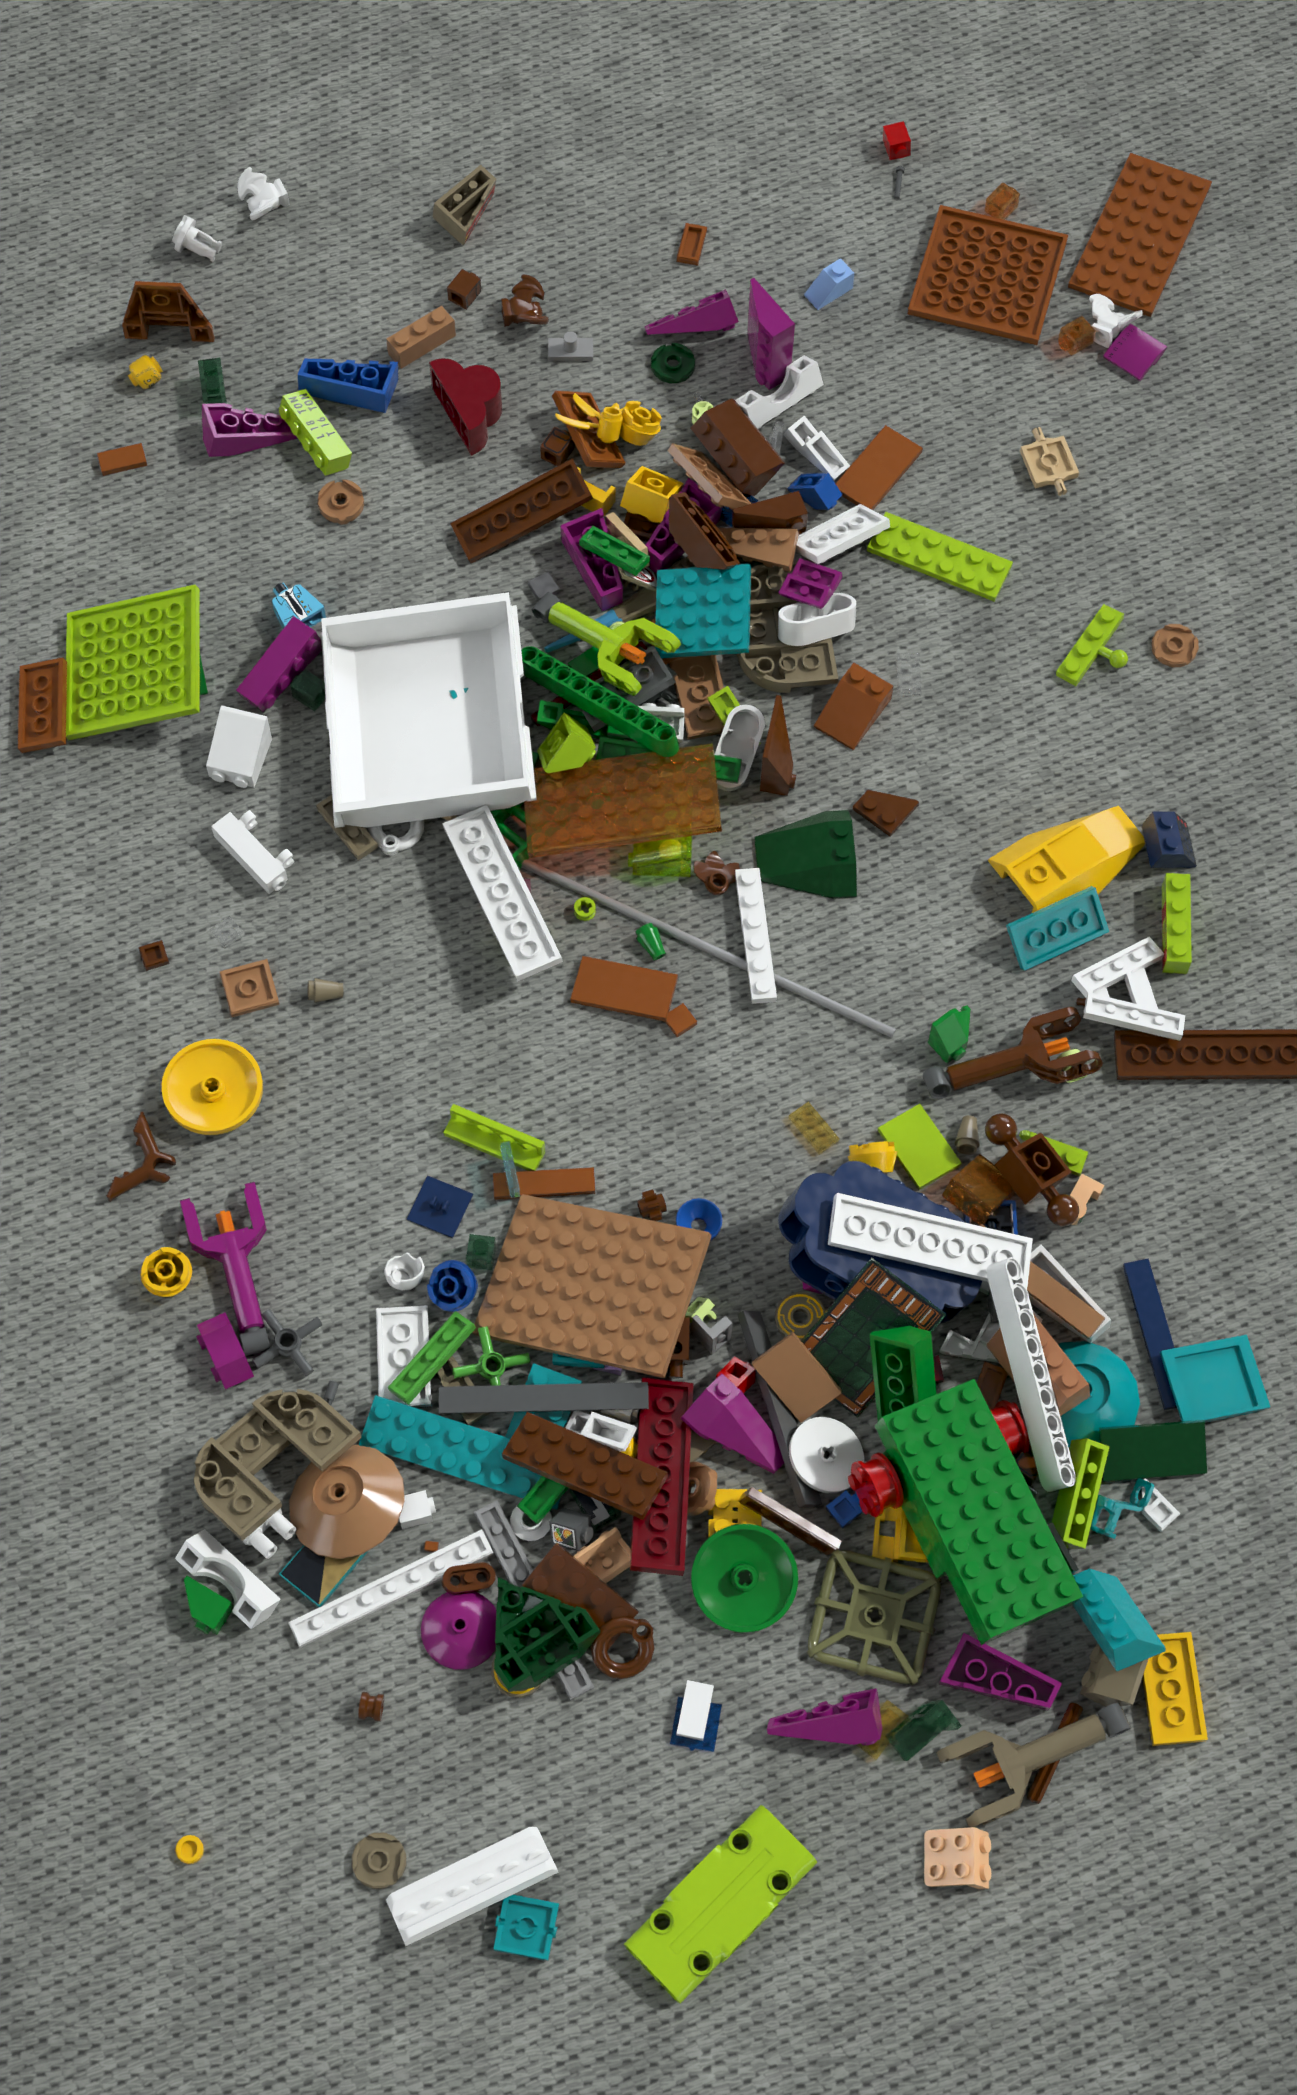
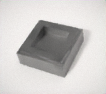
[528,572,560,601]

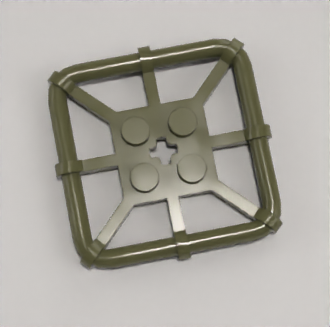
[807,1549,942,1685]

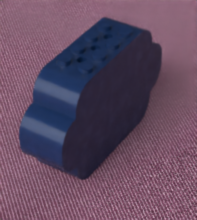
[778,1161,982,1328]

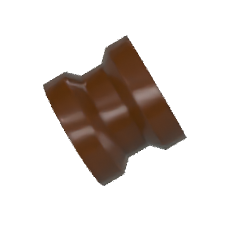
[358,1692,384,1722]

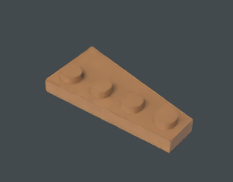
[717,527,799,572]

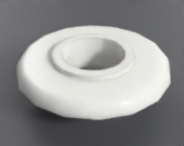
[510,1506,552,1541]

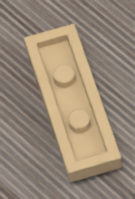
[605,512,650,568]

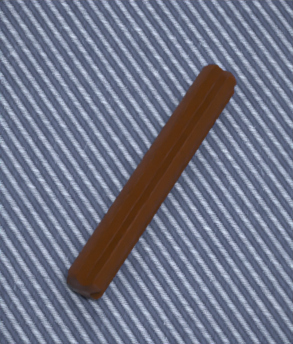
[1027,1702,1083,1804]

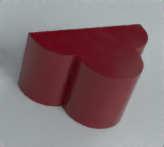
[429,358,502,456]

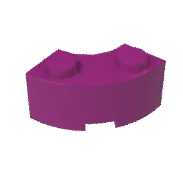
[196,1312,254,1390]

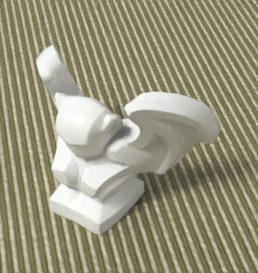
[238,167,289,220]
[1089,294,1143,348]

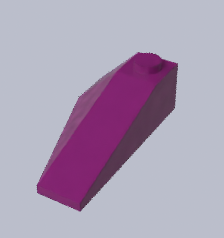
[202,403,298,457]
[681,1374,784,1474]

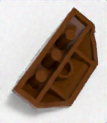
[669,492,740,570]

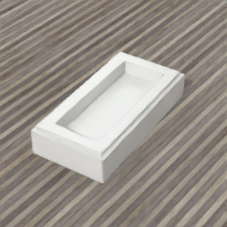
[676,1680,714,1741]

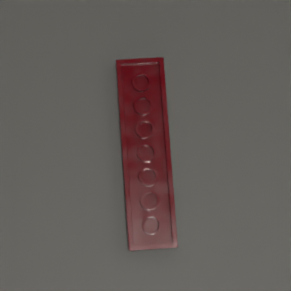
[630,1378,694,1576]

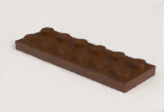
[450,458,593,564]
[502,1412,668,1520]

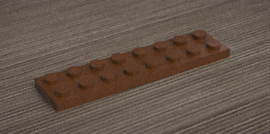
[1113,1029,1297,1080]

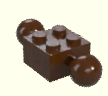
[985,1113,1079,1227]

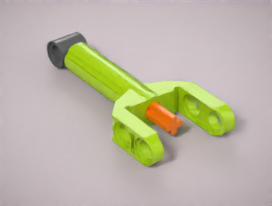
[532,592,681,696]

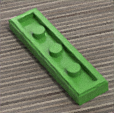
[388,1311,476,1405]

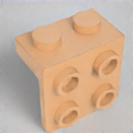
[924,1827,991,1889]

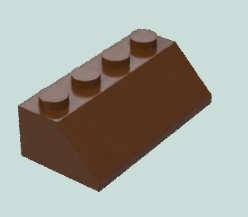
[690,398,785,496]

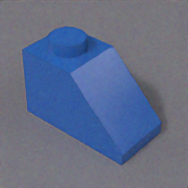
[787,473,842,510]

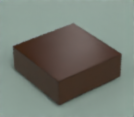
[138,940,170,971]

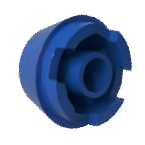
[427,1260,478,1312]

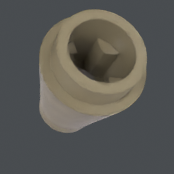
[307,978,343,1003]
[955,1115,980,1155]

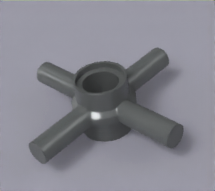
[252,1309,323,1376]

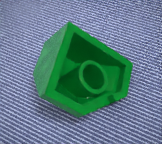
[928,1005,971,1064]

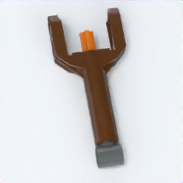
[923,1007,1103,1100]

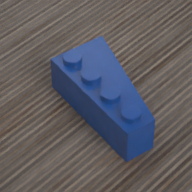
[298,358,398,413]

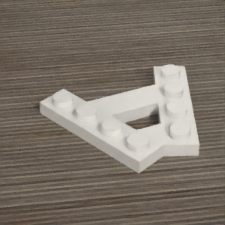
[1071,937,1185,1041]

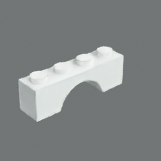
[735,355,824,429]
[175,1529,281,1629]

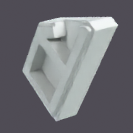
[1142,1478,1180,1532]

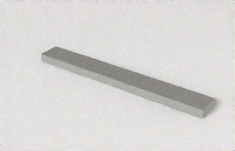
[474,1501,594,1701]

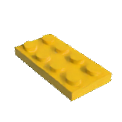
[1142,1632,1208,1746]

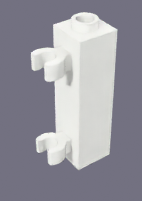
[211,810,294,894]

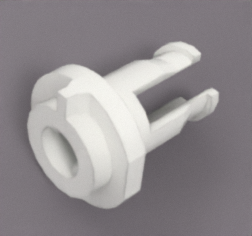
[172,215,222,262]

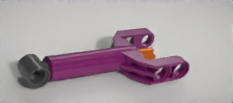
[180,1182,270,1356]

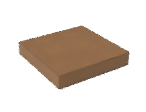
[220,959,280,1017]

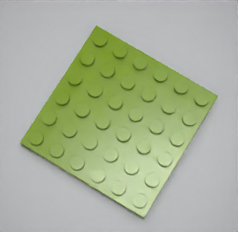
[66,584,200,740]

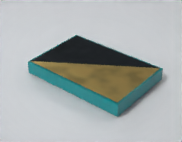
[279,1545,368,1608]

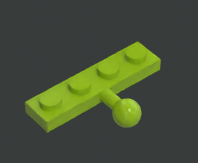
[1056,604,1128,686]

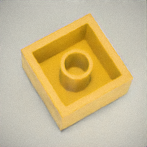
[620,466,684,523]

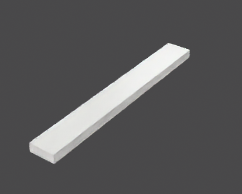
[288,1529,494,1648]

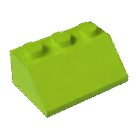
[537,712,596,773]

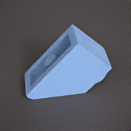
[804,258,854,310]

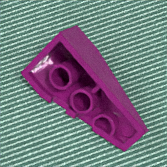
[644,289,739,335]
[767,1688,882,1745]

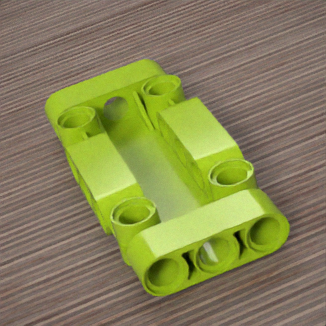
[624,1805,817,2004]

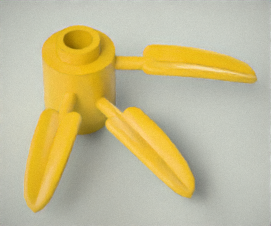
[555,393,623,443]

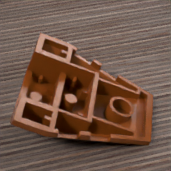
[122,281,215,342]

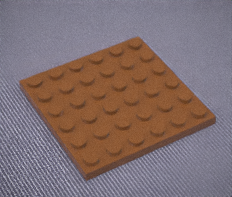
[907,205,1068,345]

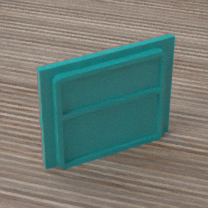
[1160,1334,1271,1423]

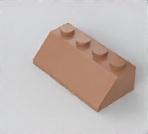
[987,1315,1090,1416]

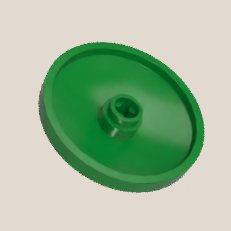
[691,1524,798,1632]

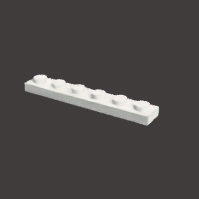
[735,868,777,1004]

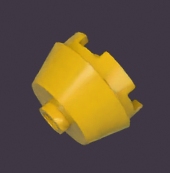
[620,401,662,446]
[847,1141,898,1174]
[141,1247,192,1297]

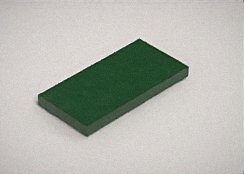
[1099,1420,1207,1481]

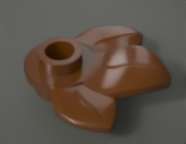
[693,851,740,895]

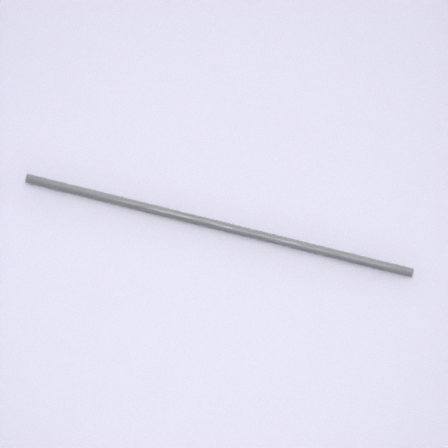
[510,852,896,1038]

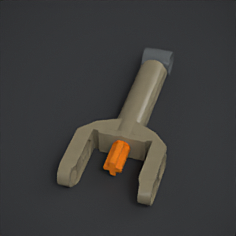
[936,1702,1131,1828]

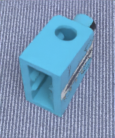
[272,583,326,629]

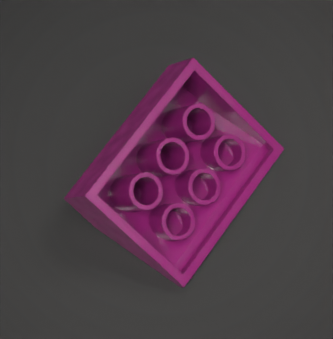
[747,278,795,390]

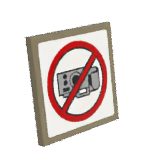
[617,566,657,592]

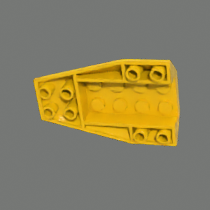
[988,806,1146,913]

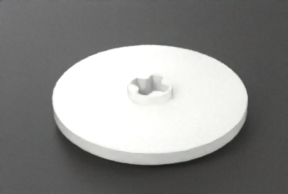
[789,1417,864,1493]

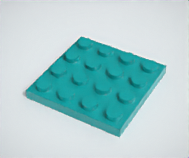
[655,564,751,658]

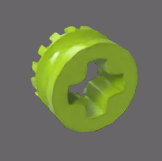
[574,897,596,921]

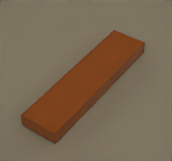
[493,1167,595,1200]

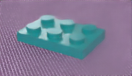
[505,1363,583,1439]

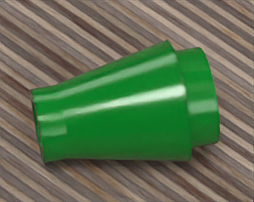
[635,923,666,961]

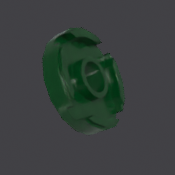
[651,343,695,384]

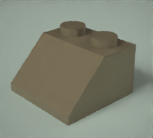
[1080,1644,1149,1707]

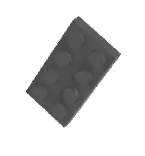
[581,646,676,732]

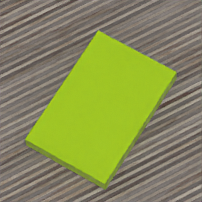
[878,1104,962,1190]

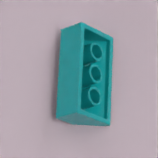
[1073,1568,1166,1671]

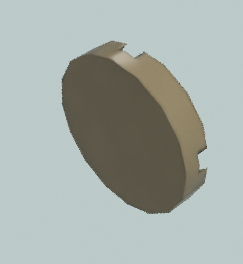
[352,1832,407,1889]

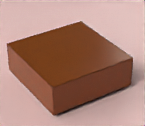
[666,1003,697,1037]

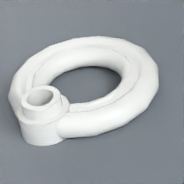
[368,820,424,856]

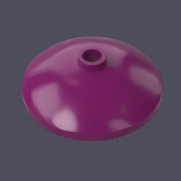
[421,1592,496,1670]

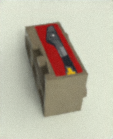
[433,165,496,245]

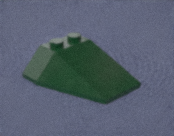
[754,810,857,899]

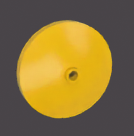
[162,1039,263,1135]

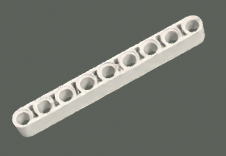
[987,1257,1076,1492]

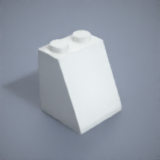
[206,705,272,788]

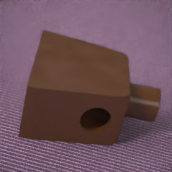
[667,1317,690,1379]

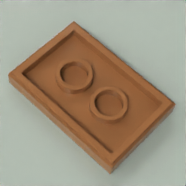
[752,1332,842,1423]

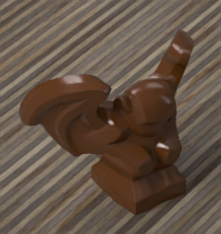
[501,274,549,327]

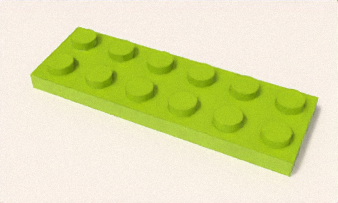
[867,512,1013,602]

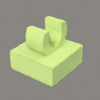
[685,1297,717,1323]

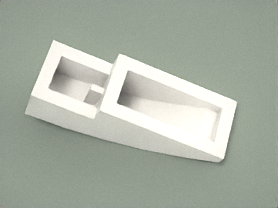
[783,416,850,480]
[565,1411,637,1452]

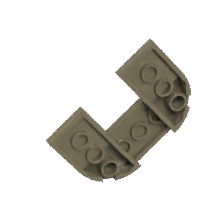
[737,559,838,693]
[193,1389,362,1541]

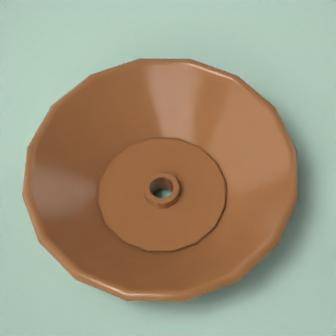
[289,1445,405,1559]

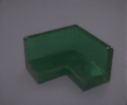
[885,1700,962,1761]

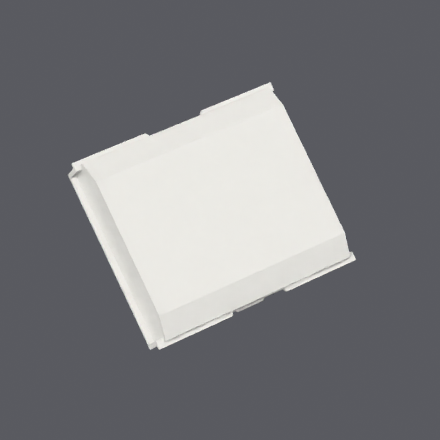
[321,592,537,828]

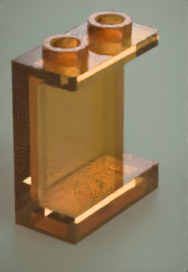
[942,1154,1015,1225]

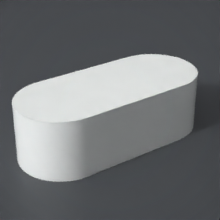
[778,593,856,646]
[711,705,765,791]

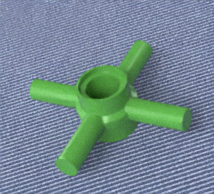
[452,1326,530,1386]

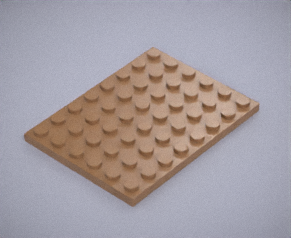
[472,1194,712,1378]

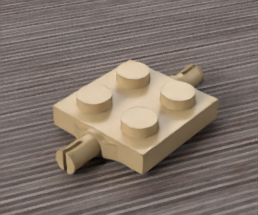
[1020,427,1079,496]

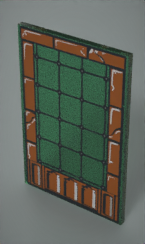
[801,1257,946,1418]

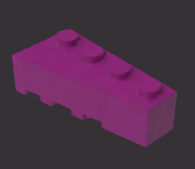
[560,508,623,612]

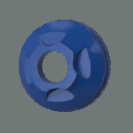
[676,1198,722,1241]

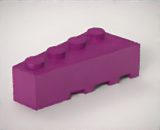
[646,478,723,574]
[236,616,322,712]
[939,1633,1062,1711]

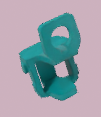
[1090,1478,1154,1539]

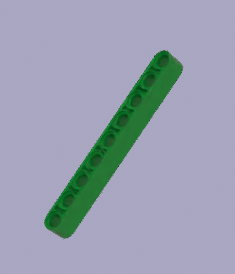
[521,646,679,757]

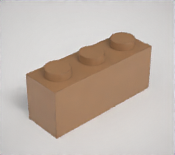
[386,306,456,369]

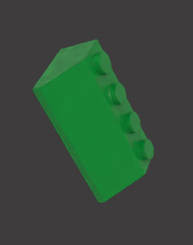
[870,1326,936,1421]

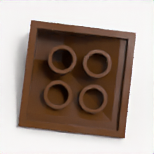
[760,695,797,796]

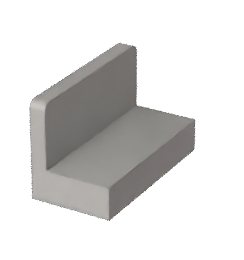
[691,1315,733,1354]

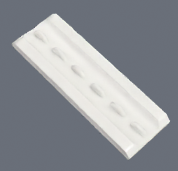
[386,1827,558,1946]

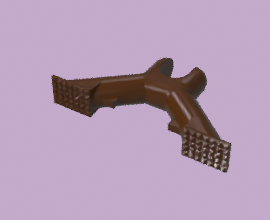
[106,1112,176,1202]

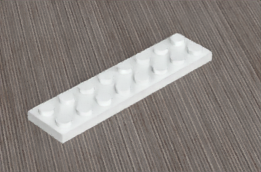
[442,805,563,981]
[828,1193,1033,1287]

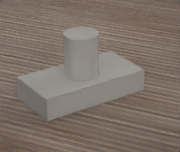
[548,332,593,361]

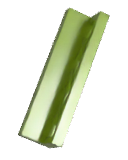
[443,1104,545,1171]

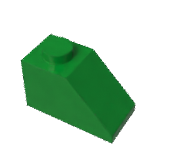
[184,1576,234,1635]

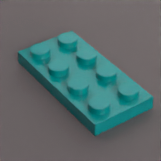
[1006,886,1109,971]

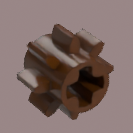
[637,1189,667,1221]

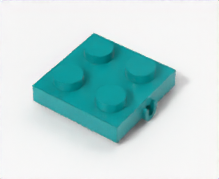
[493,1895,559,1961]

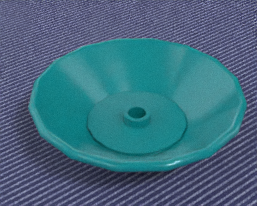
[1058,1341,1140,1448]

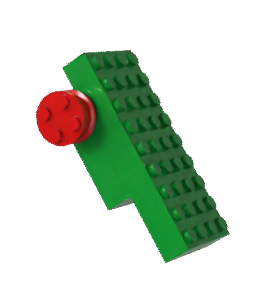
[848,1379,1083,1645]

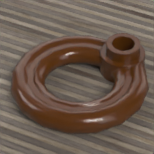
[591,1617,655,1679]

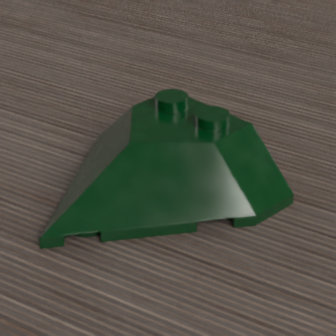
[494,1577,601,1692]

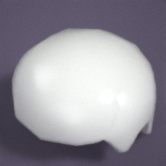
[384,1253,425,1290]

